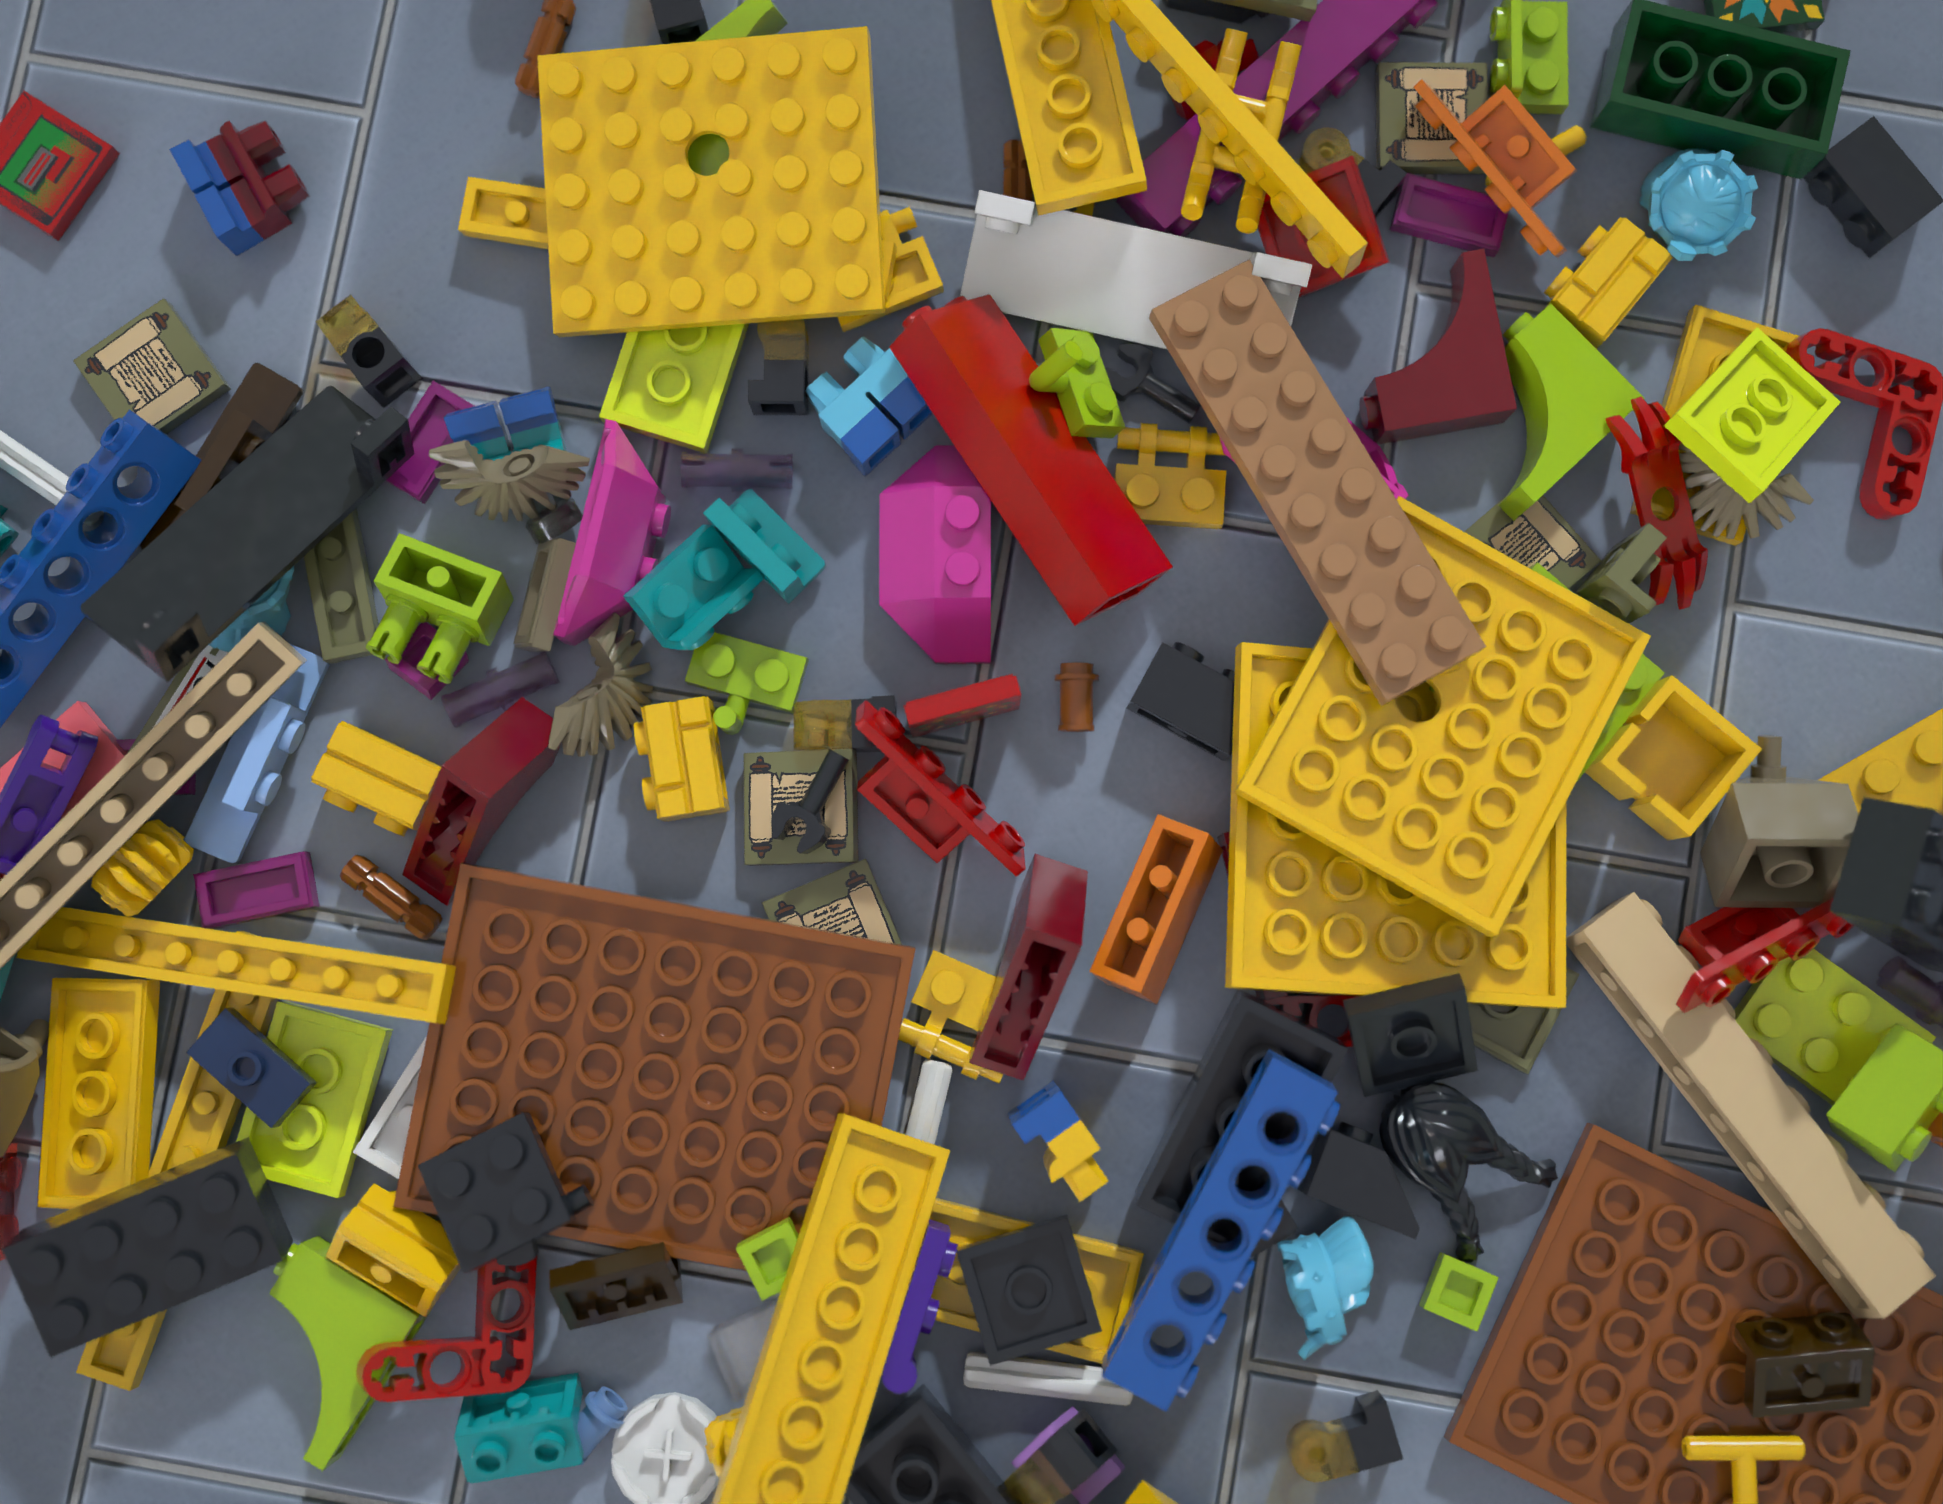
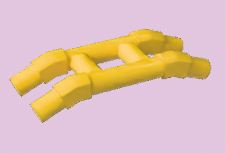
[1181,28,1302,234]

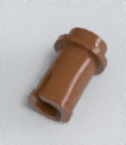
[1054,662,1099,732]

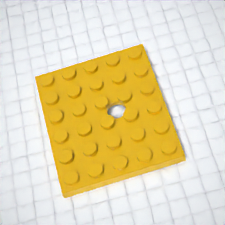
[537,26,886,337]
[1234,496,1651,937]

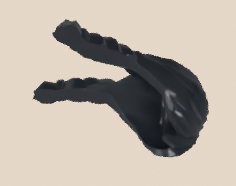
[1379,1081,1558,1263]

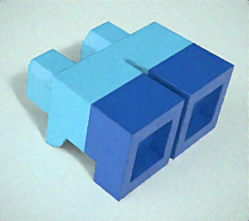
[806,336,933,477]

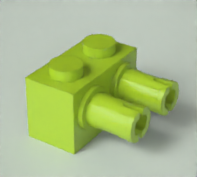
[366,533,514,684]
[1826,1023,1943,1172]

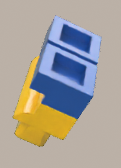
[1008,1080,1108,1201]

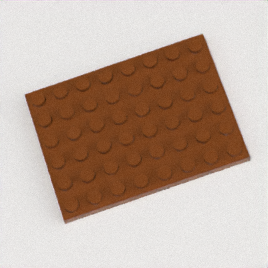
[393,863,915,1271]
[1444,1123,1943,1504]

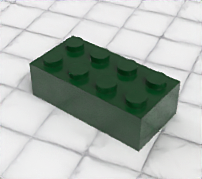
[1590,0,1851,180]

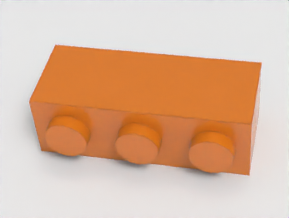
[1089,814,1223,1005]

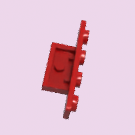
[855,700,1026,877]
[1676,898,1854,1013]

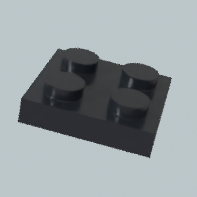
[1343,973,1478,1097]
[417,1112,576,1274]
[956,1214,1102,1366]

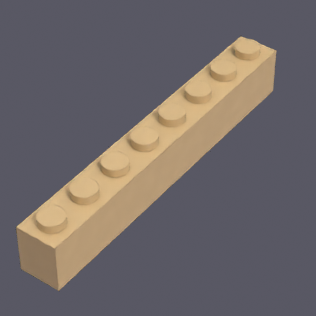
[0,621,307,969]
[1566,892,1936,1319]

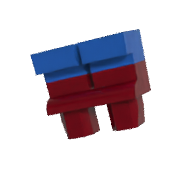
[169,120,310,256]

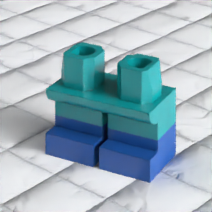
[443,386,567,461]

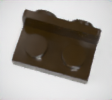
[549,1242,683,1330]
[1735,1312,1875,1418]

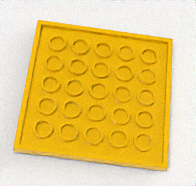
[1225,642,1567,1009]

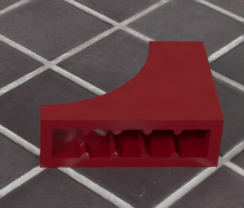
[1359,249,1517,445]
[402,697,562,906]
[969,854,1088,1081]

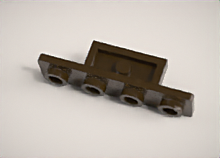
[140,363,303,550]

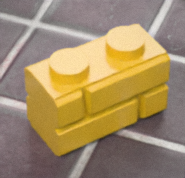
[1544,217,1673,349]
[634,696,730,822]
[311,721,441,837]
[325,1183,461,1317]

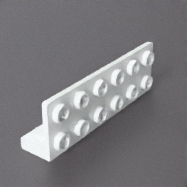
[960,190,1313,349]

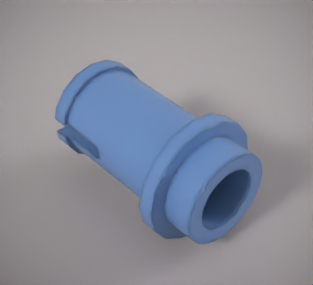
[577,1386,628,1465]

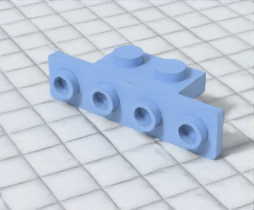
[184,643,330,863]

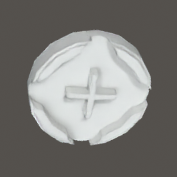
[611,1392,720,1504]

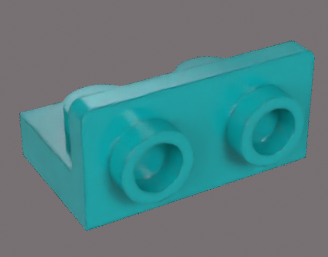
[703,489,826,604]
[623,525,764,650]
[454,1372,584,1483]

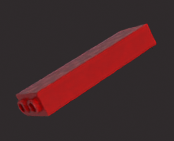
[889,294,1173,626]

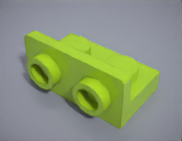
[1489,0,1569,114]

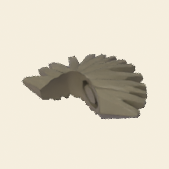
[429,440,590,522]
[1679,443,1814,539]
[548,613,653,757]

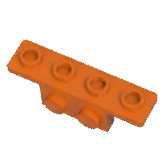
[1413,79,1577,258]

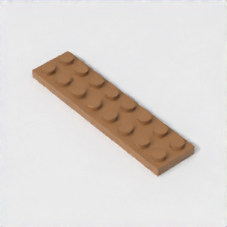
[1149,259,1486,706]

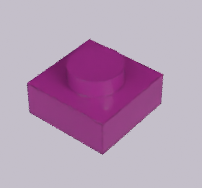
[385,622,469,700]

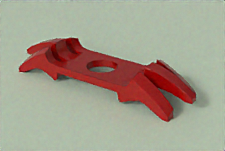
[1605,397,1708,610]

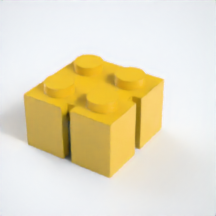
[1585,675,1762,841]

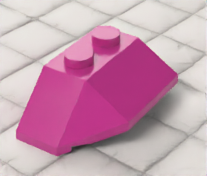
[553,419,671,646]
[879,445,991,664]

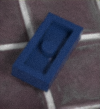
[186,1008,317,1128]

